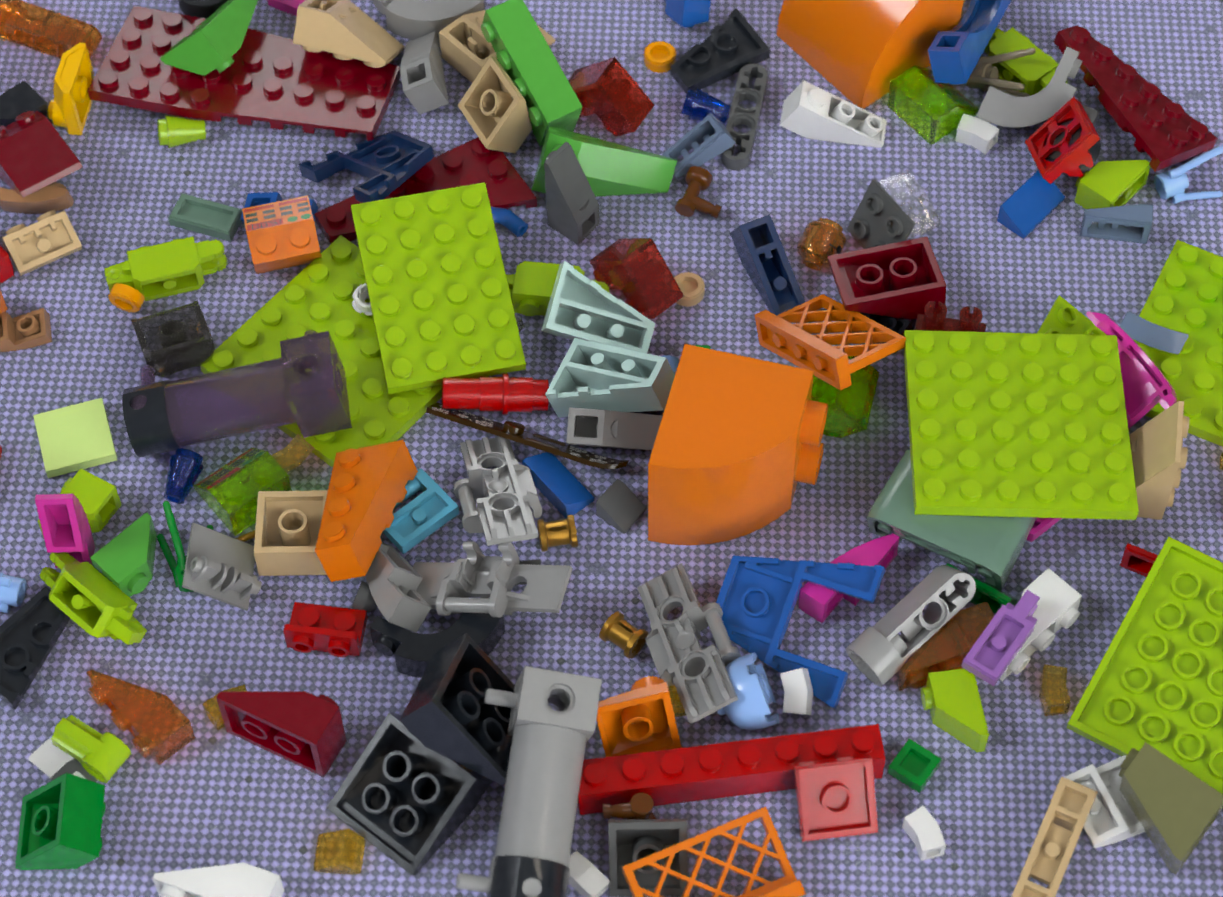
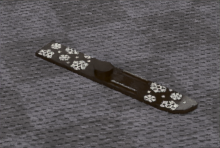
[426,402,629,469]

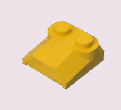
[48,43,95,136]

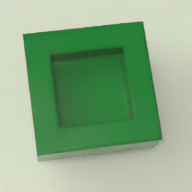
[887,739,941,794]

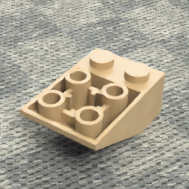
[293,0,404,68]
[439,10,555,83]
[1129,401,1189,520]

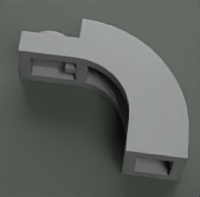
[373,0,485,42]
[976,47,1083,127]

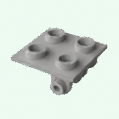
[182,522,262,611]

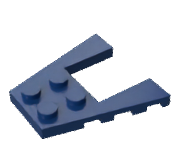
[716,556,886,709]

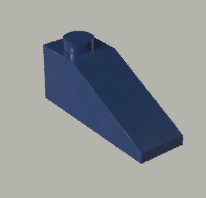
[730,214,805,315]

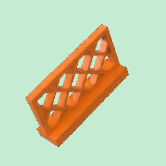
[754,294,906,390]
[621,807,806,897]

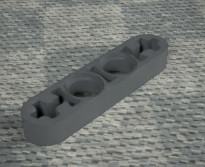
[721,64,768,170]

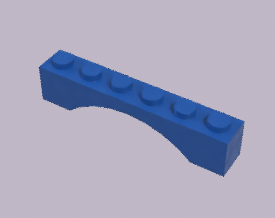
[928,0,1011,85]

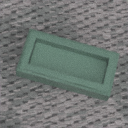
[168,193,242,242]

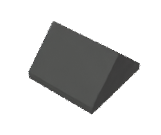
[608,818,688,897]

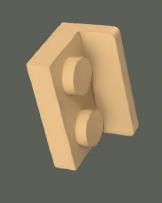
[2,210,82,276]

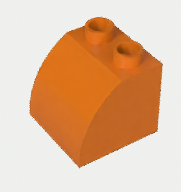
[777,0,963,109]
[648,344,829,545]

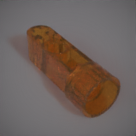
[0,0,102,59]

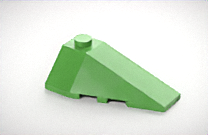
[160,0,258,76]
[531,125,677,197]

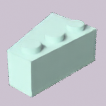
[541,261,655,353]

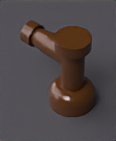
[675,166,722,219]
[603,793,657,820]

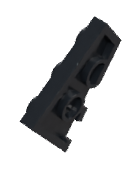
[671,8,770,96]
[0,586,71,711]

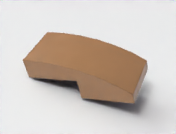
[0,182,74,214]
[0,308,52,352]

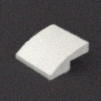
[1059,755,1145,848]

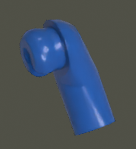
[490,206,528,237]

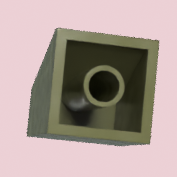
[1118,742,1223,875]

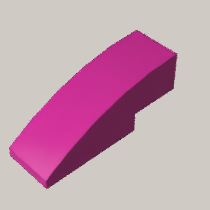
[35,494,95,568]
[798,533,900,623]

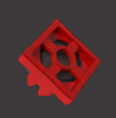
[1025,97,1101,184]

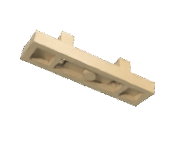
[1011,776,1097,897]

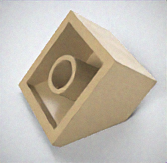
[457,56,532,154]
[254,490,328,576]

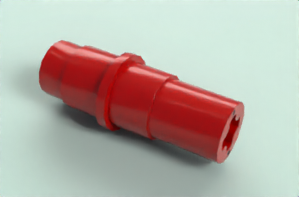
[442,373,549,415]

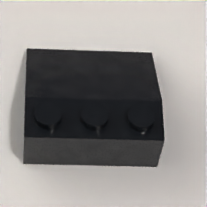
[400,633,515,785]
[326,713,493,876]

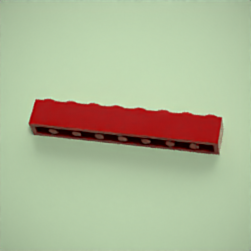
[578,724,886,815]

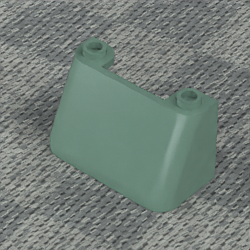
[866,450,1036,591]

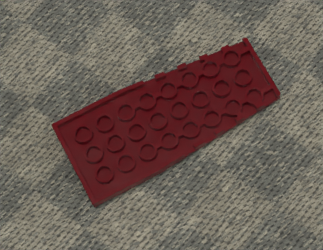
[88,5,401,141]

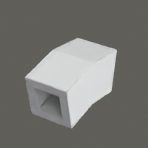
[955,114,1000,154]
[780,668,813,715]
[902,805,946,861]
[568,850,610,897]

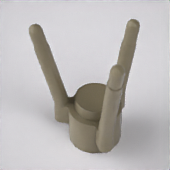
[966,48,1036,97]

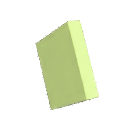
[33,398,118,478]

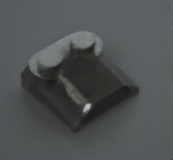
[131,300,215,377]

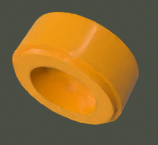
[644,41,676,73]
[108,283,145,313]

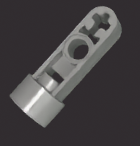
[845,565,976,687]

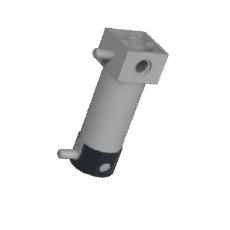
[456,666,602,897]

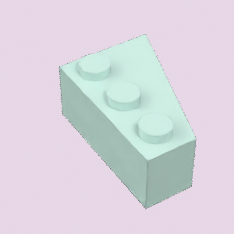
[545,338,675,418]

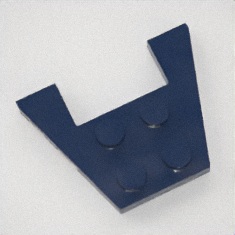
[299,130,435,203]

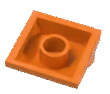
[596,676,682,757]

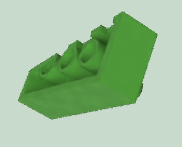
[481,0,583,147]

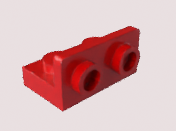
[283,602,368,657]

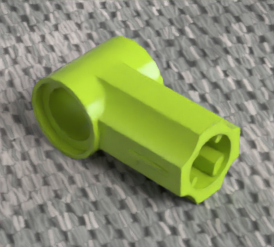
[51,715,131,783]

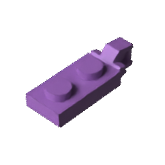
[961,590,1040,686]

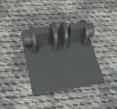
[847,179,915,249]

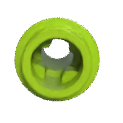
[157,116,206,148]

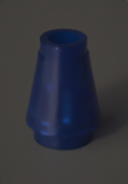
[681,88,731,124]
[163,448,204,504]

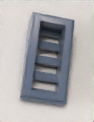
[661,113,736,178]
[1079,204,1153,244]

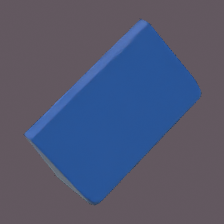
[997,170,1065,239]
[522,452,595,519]

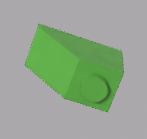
[90,512,157,597]

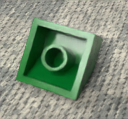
[15,772,106,870]

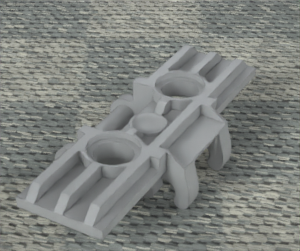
[453,436,542,546]
[413,541,573,618]
[637,563,741,724]

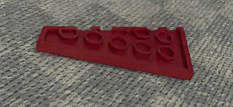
[1053,25,1218,172]
[314,137,538,244]

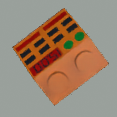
[242,195,321,274]

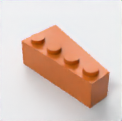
[315,440,418,582]

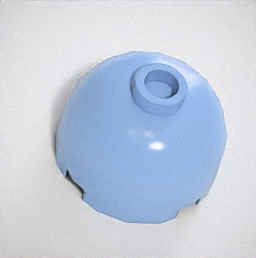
[717,653,780,730]

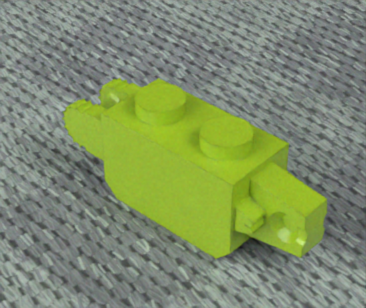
[984,27,1068,96]
[104,236,228,301]
[506,261,610,316]
[39,552,147,645]

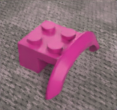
[1086,311,1177,430]

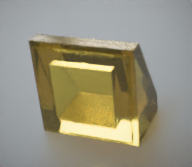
[313,828,365,875]

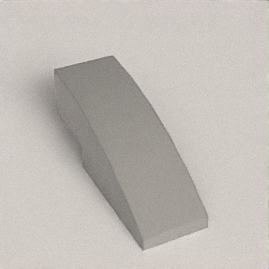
[365,542,431,633]

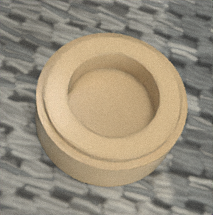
[671,272,705,307]

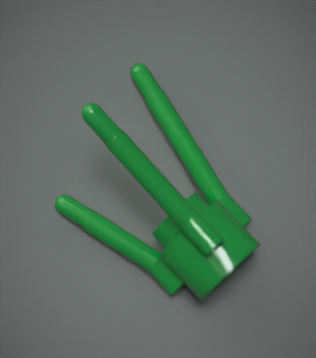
[157,501,213,592]

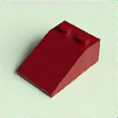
[0,111,83,198]
[828,237,946,320]
[216,691,347,777]

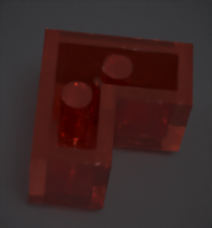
[568,57,655,137]
[589,238,684,319]

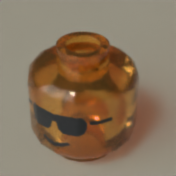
[797,218,847,271]

